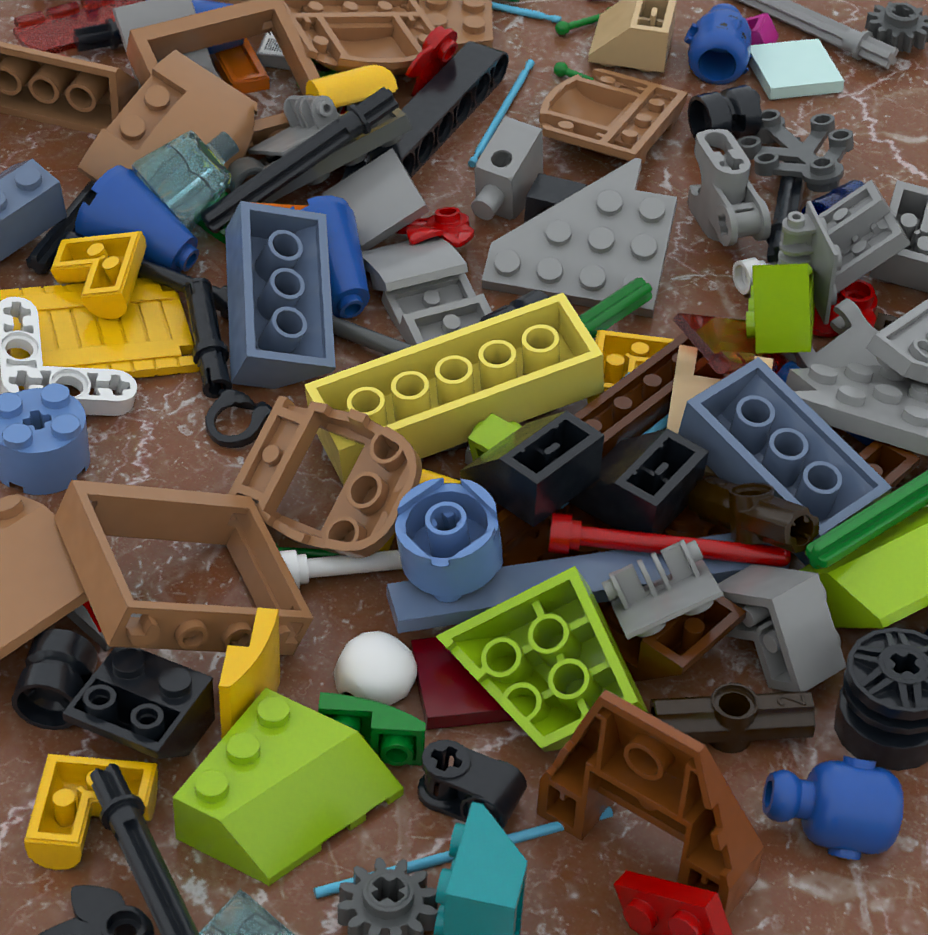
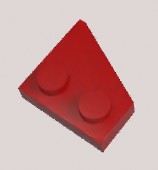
[613,870,733,935]

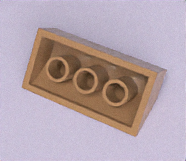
[0,42,139,135]

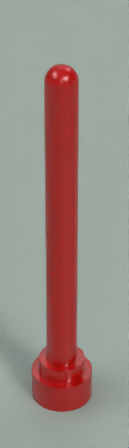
[548,513,791,567]

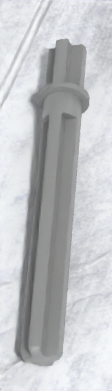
[736,0,899,69]

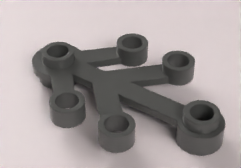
[737,109,854,193]

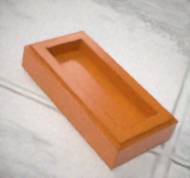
[210,38,270,94]

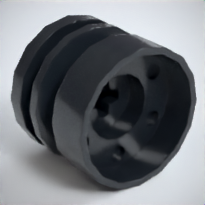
[834,627,928,771]

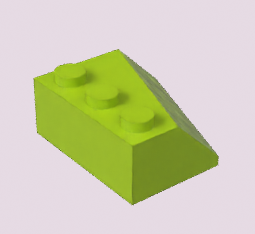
[800,506,928,629]
[436,566,649,752]
[173,688,404,886]

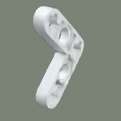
[0,297,137,416]

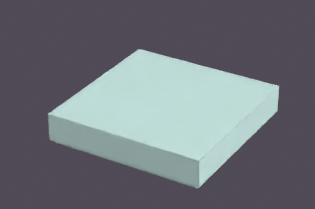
[749,38,844,100]

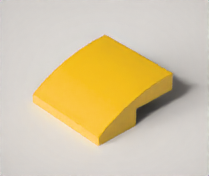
[219,607,280,739]

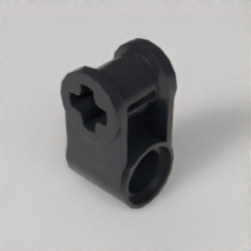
[417,740,527,829]

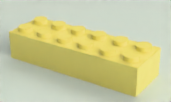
[304,293,604,486]

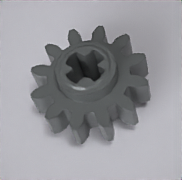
[865,1,928,53]
[337,857,438,935]

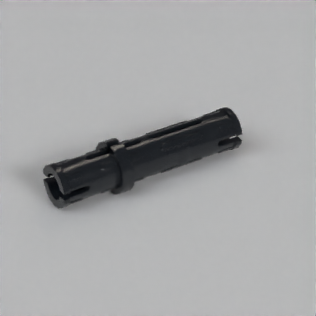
[183,277,232,399]

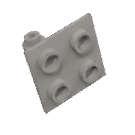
[248,95,343,158]
[777,201,842,324]
[601,539,724,640]

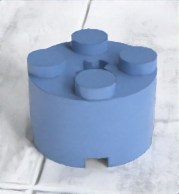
[0,383,90,495]
[395,478,503,603]

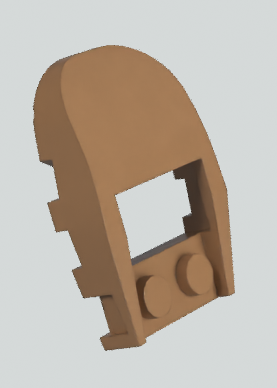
[228,396,422,558]

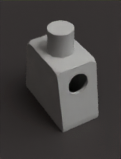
[471,116,543,220]

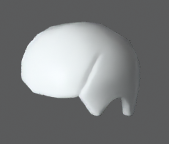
[334,631,417,706]

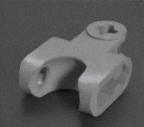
[687,129,771,246]

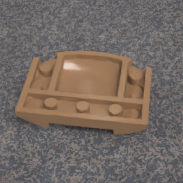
[282,0,435,76]
[78,50,257,214]
[539,68,688,164]

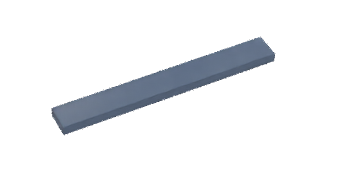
[386,533,790,633]

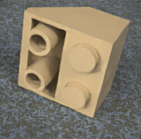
[588,0,677,73]

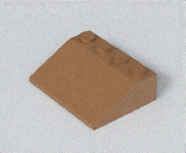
[0,493,88,660]

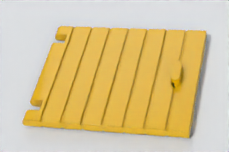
[0,278,200,390]

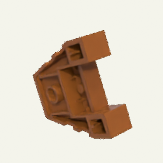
[536,689,764,918]

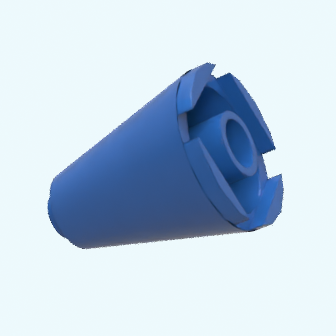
[75,165,199,272]
[290,195,370,319]

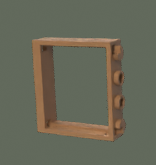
[126,0,320,157]
[54,480,313,655]

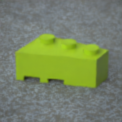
[746,263,815,353]

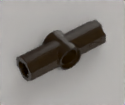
[688,476,819,553]
[649,683,816,754]

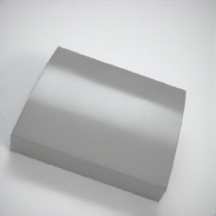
[322,148,430,251]
[819,179,911,293]
[362,236,468,292]
[381,273,492,346]

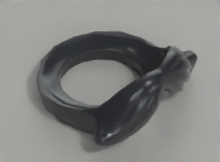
[205,389,272,448]

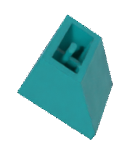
[434,802,528,935]

